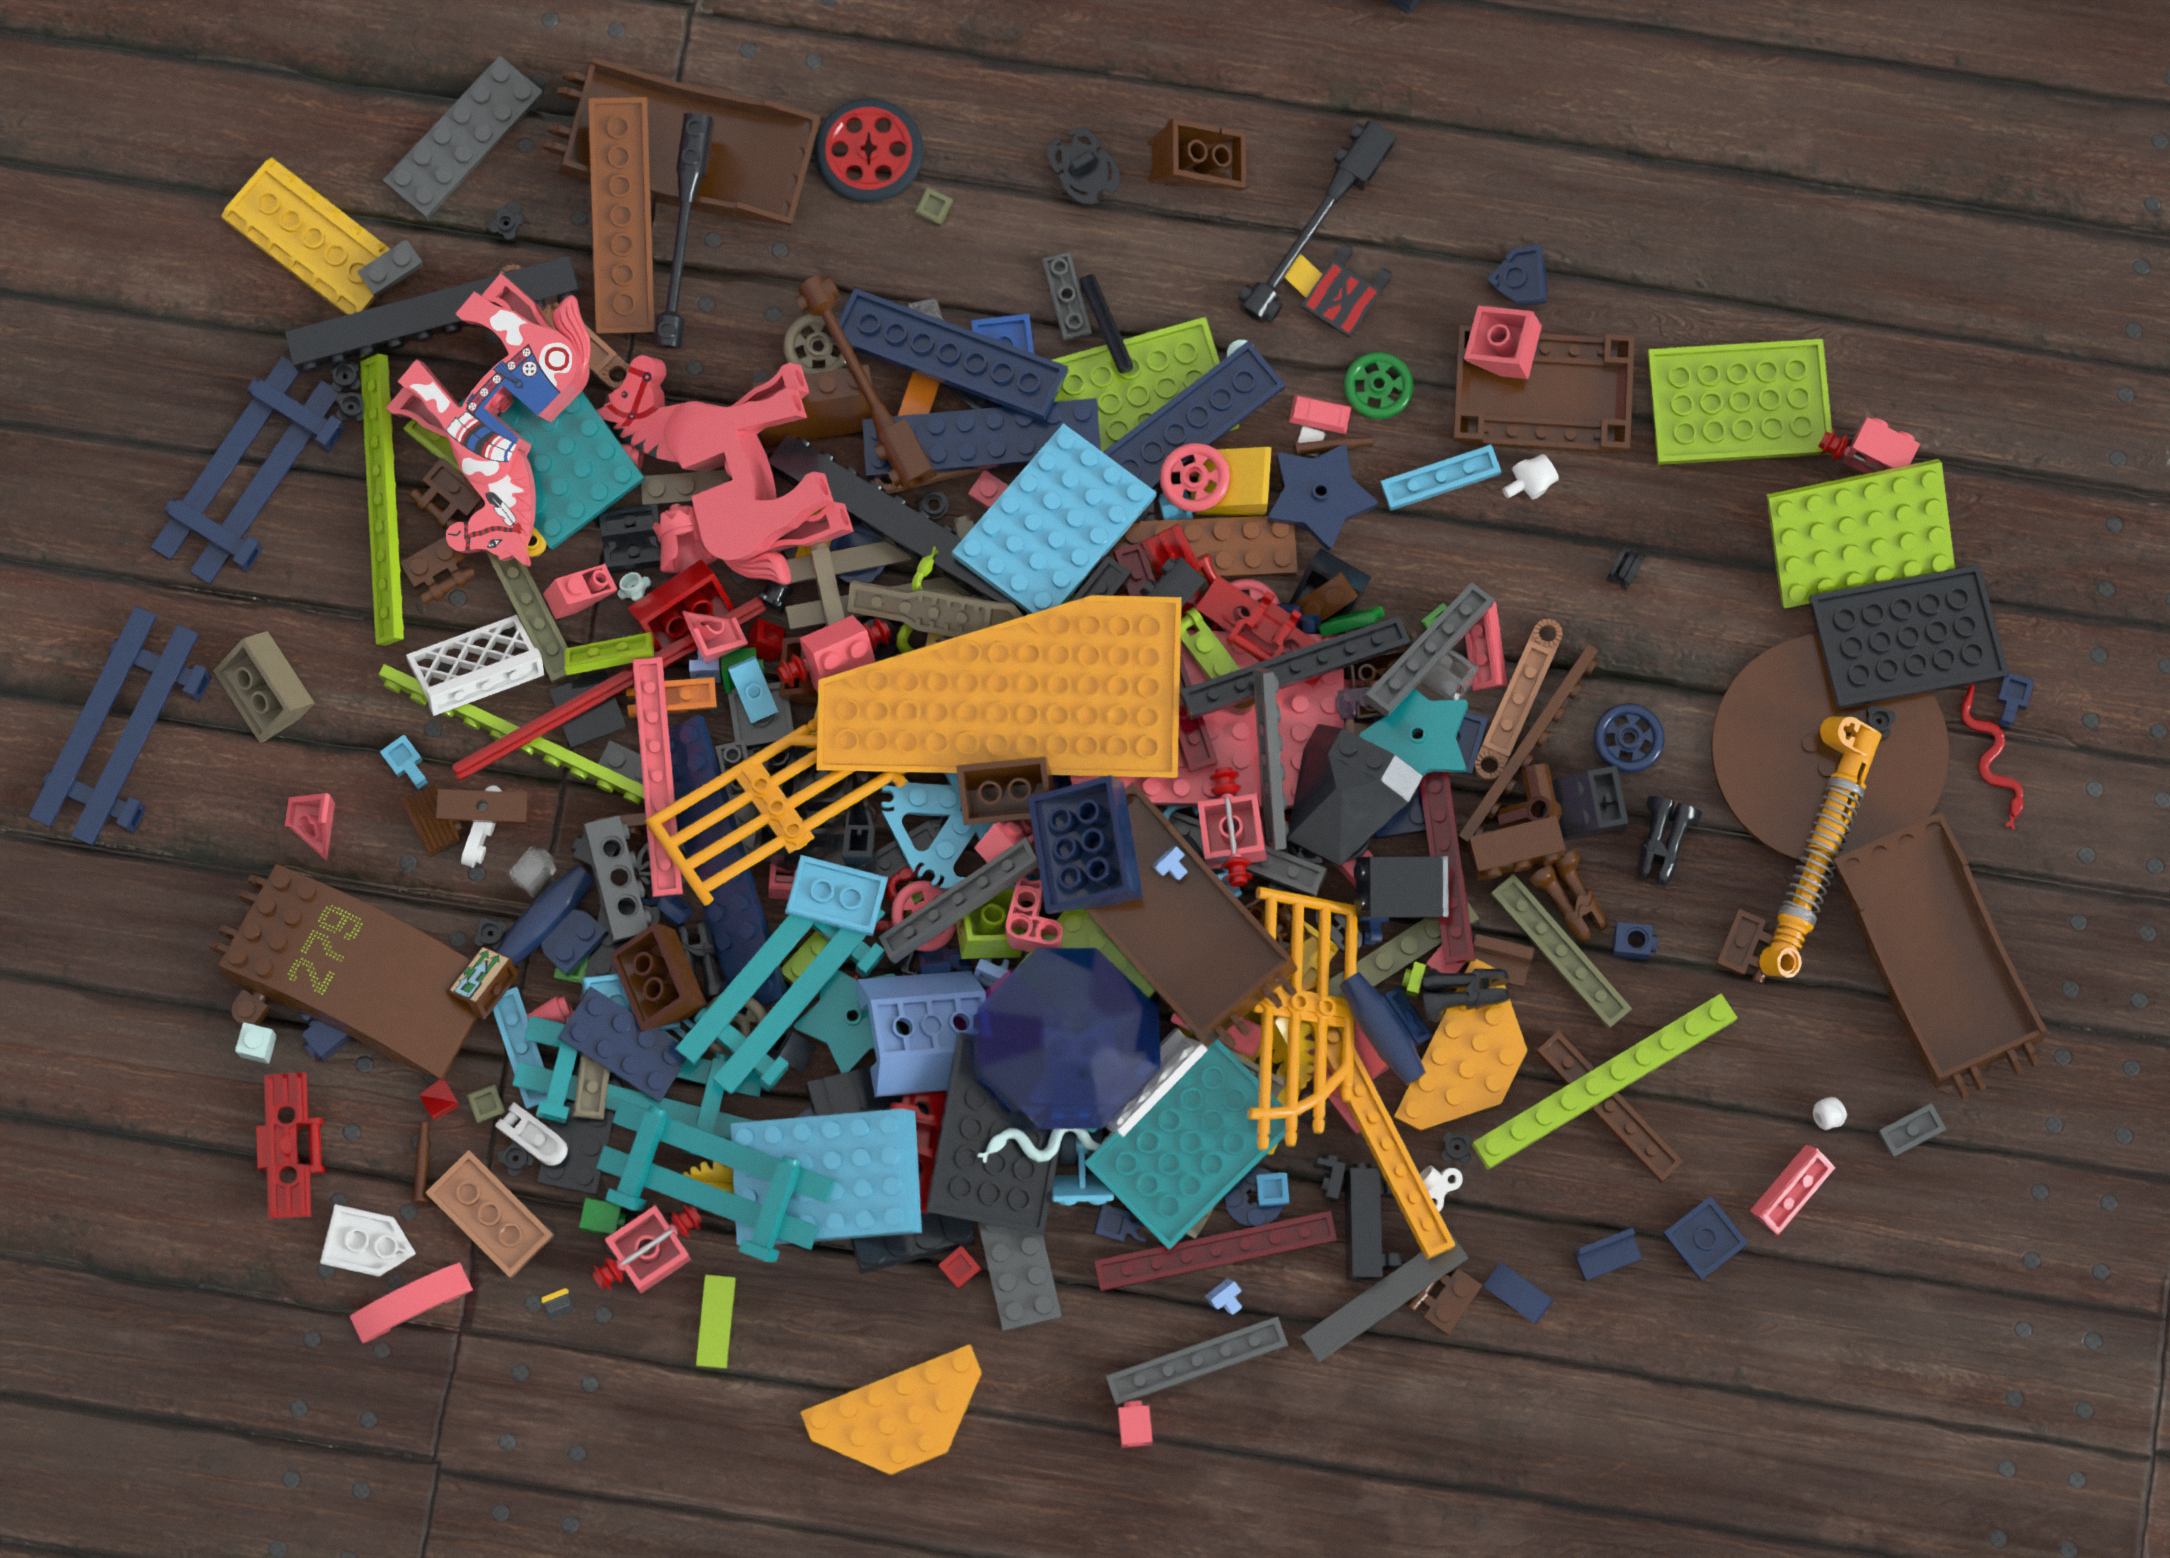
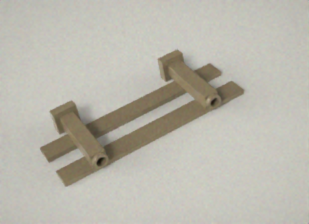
[780,516,979,631]

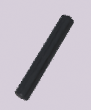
[1080,274,1133,374]

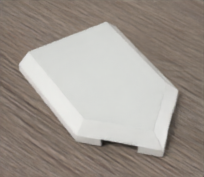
[320,1204,416,1277]

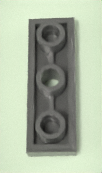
[1042,252,1092,343]

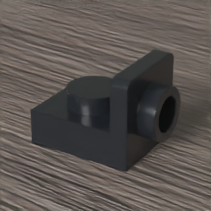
[1314,1154,1346,1203]

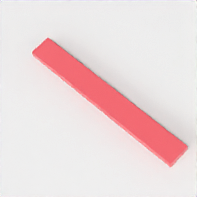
[632,657,683,897]

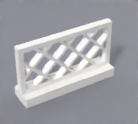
[406,615,544,716]
[1100,1028,1208,1137]

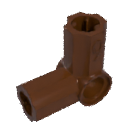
[1497,764,1562,829]

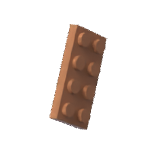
[425,1150,554,1279]

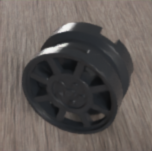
[1606,544,1646,591]

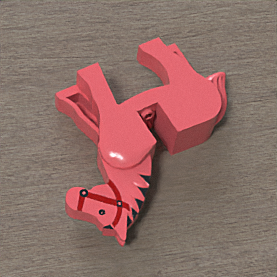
[597,355,854,585]

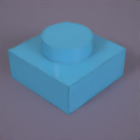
[1256,1173,1289,1207]

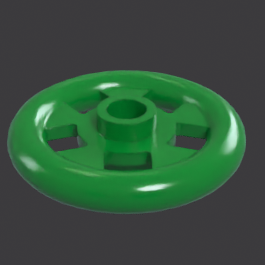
[1343,352,1413,419]

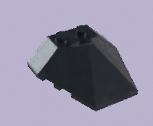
[1287,724,1423,867]
[754,748,875,871]

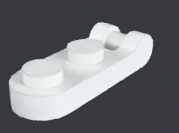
[461,785,502,868]
[494,1102,568,1166]

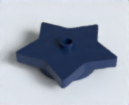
[1267,444,1378,551]

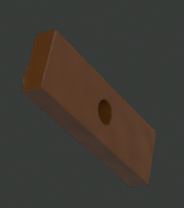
[436,789,529,824]

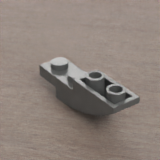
[715,740,761,855]

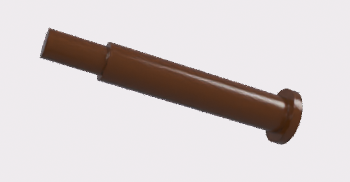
[1293,436,1374,456]
[410,1121,429,1204]

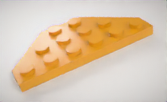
[1393,959,1527,1131]
[800,1344,982,1475]

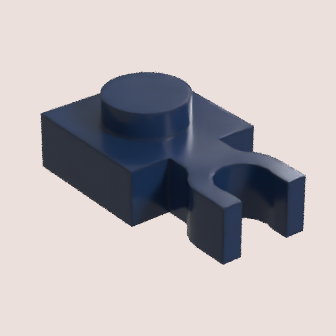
[1093,1204,1147,1243]

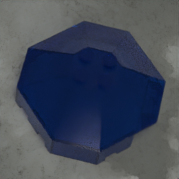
[973,948,1161,1130]

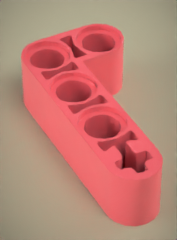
[1006,834,1062,956]

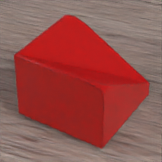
[747,618,785,662]
[419,1079,460,1121]

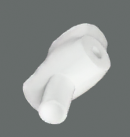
[1502,454,1559,500]

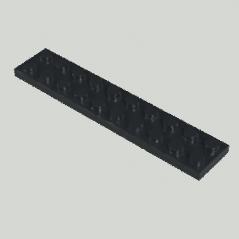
[537,900,662,1196]

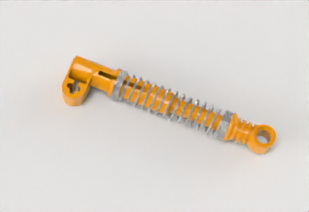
[1759,716,1882,978]

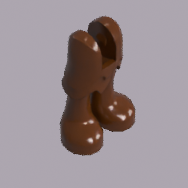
[1529,850,1608,942]

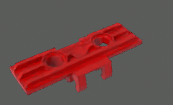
[1142,523,1226,631]
[1196,575,1322,688]
[256,1072,325,1219]
[890,1091,946,1214]

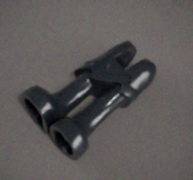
[1638,796,1702,886]
[675,920,728,1003]
[1423,968,1509,1023]

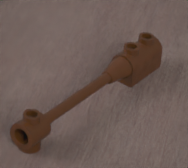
[795,275,937,490]

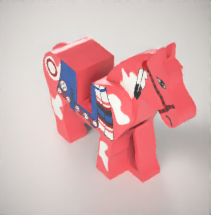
[386,273,591,566]

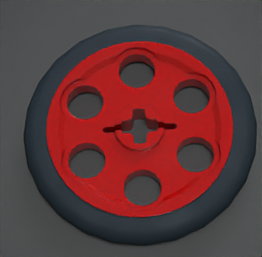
[814,98,924,203]

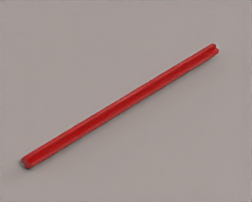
[452,597,766,780]

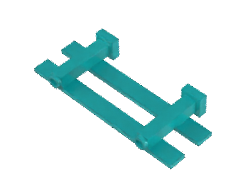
[675,909,885,1095]
[513,1016,762,1160]
[596,1100,835,1262]

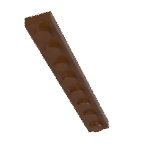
[1458,644,1599,848]

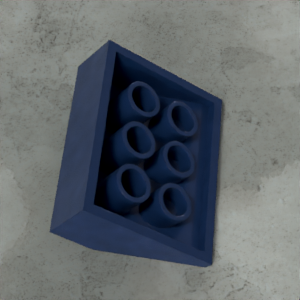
[1027,775,1143,914]

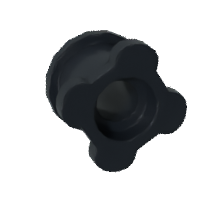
[756,580,793,613]

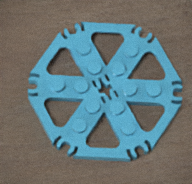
[881,773,1065,890]

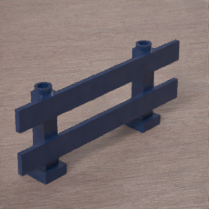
[151,356,345,585]
[29,606,212,846]

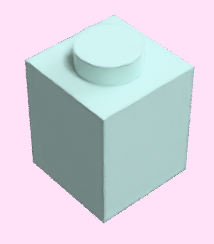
[235,1022,277,1064]

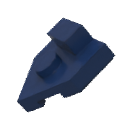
[1486,245,1548,307]

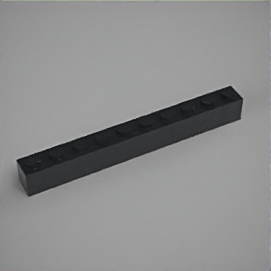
[285,256,581,373]
[768,434,1021,610]

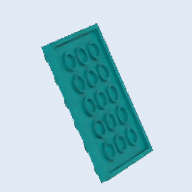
[459,391,646,550]
[1084,1039,1299,1250]

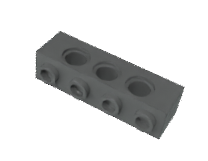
[582,815,652,943]

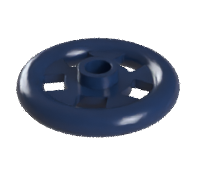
[1594,703,1665,773]

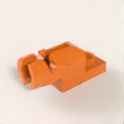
[626,677,717,718]

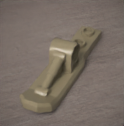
[847,580,1024,637]

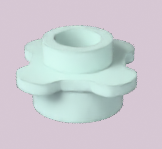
[618,572,651,601]

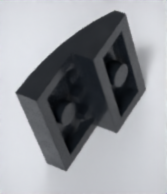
[599,504,661,573]
[549,669,626,748]

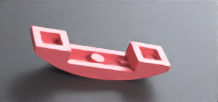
[350,1262,473,1344]

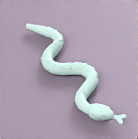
[978,1119,1115,1163]

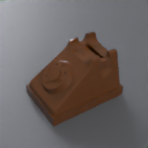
[1147,118,1246,191]

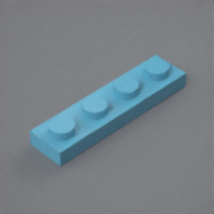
[1380,445,1501,511]
[493,987,547,1111]

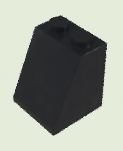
[1354,856,1449,917]

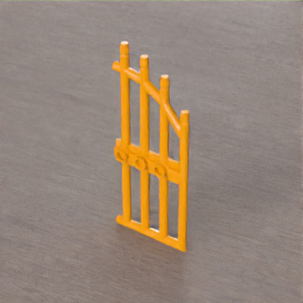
[645,718,908,905]
[1248,887,1358,1151]

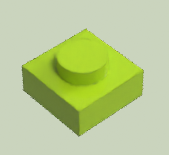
[1401,962,1426,999]

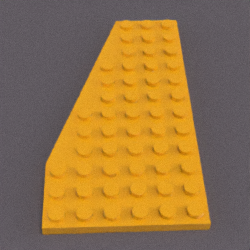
[817,595,1181,778]

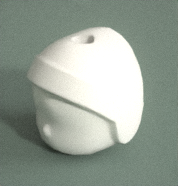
[1813,1097,1847,1130]

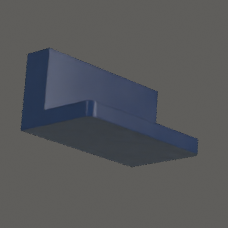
[1574,1228,1642,1282]

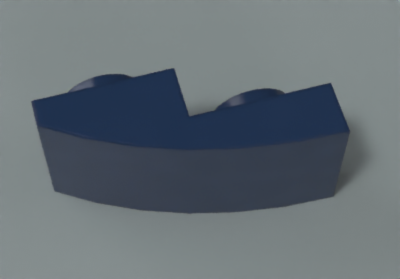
[1483,1262,1554,1324]

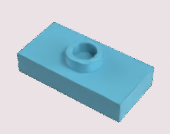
[728,656,778,723]

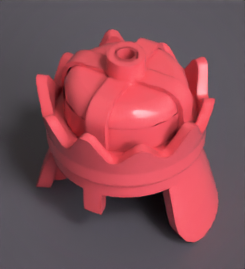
[652,504,717,574]

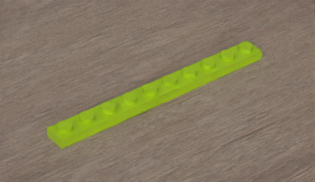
[360,354,404,646]
[379,664,645,805]
[1472,993,1738,1170]

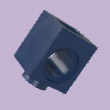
[1612,922,1657,960]

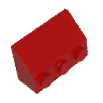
[628,559,735,652]

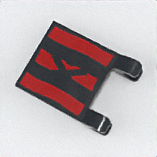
[1301,243,1392,338]

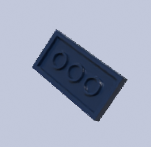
[557,986,687,1103]

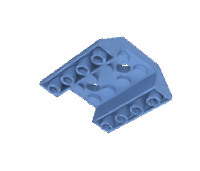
[856,971,993,1097]

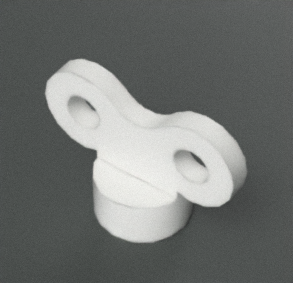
[1420,1165,1463,1211]

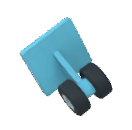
[1052,1127,1113,1205]

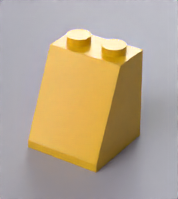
[1190,447,1271,517]

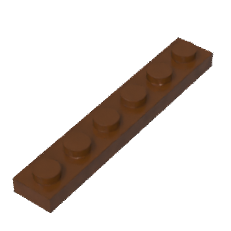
[1535,1030,1684,1184]

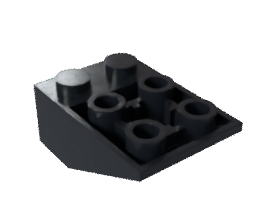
[1540,766,1628,841]

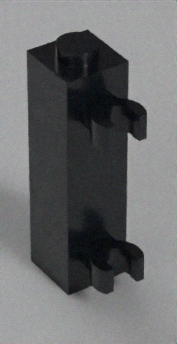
[1344,1163,1402,1281]

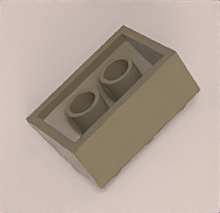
[213,631,315,743]

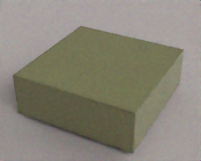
[915,187,954,227]
[467,1084,506,1124]

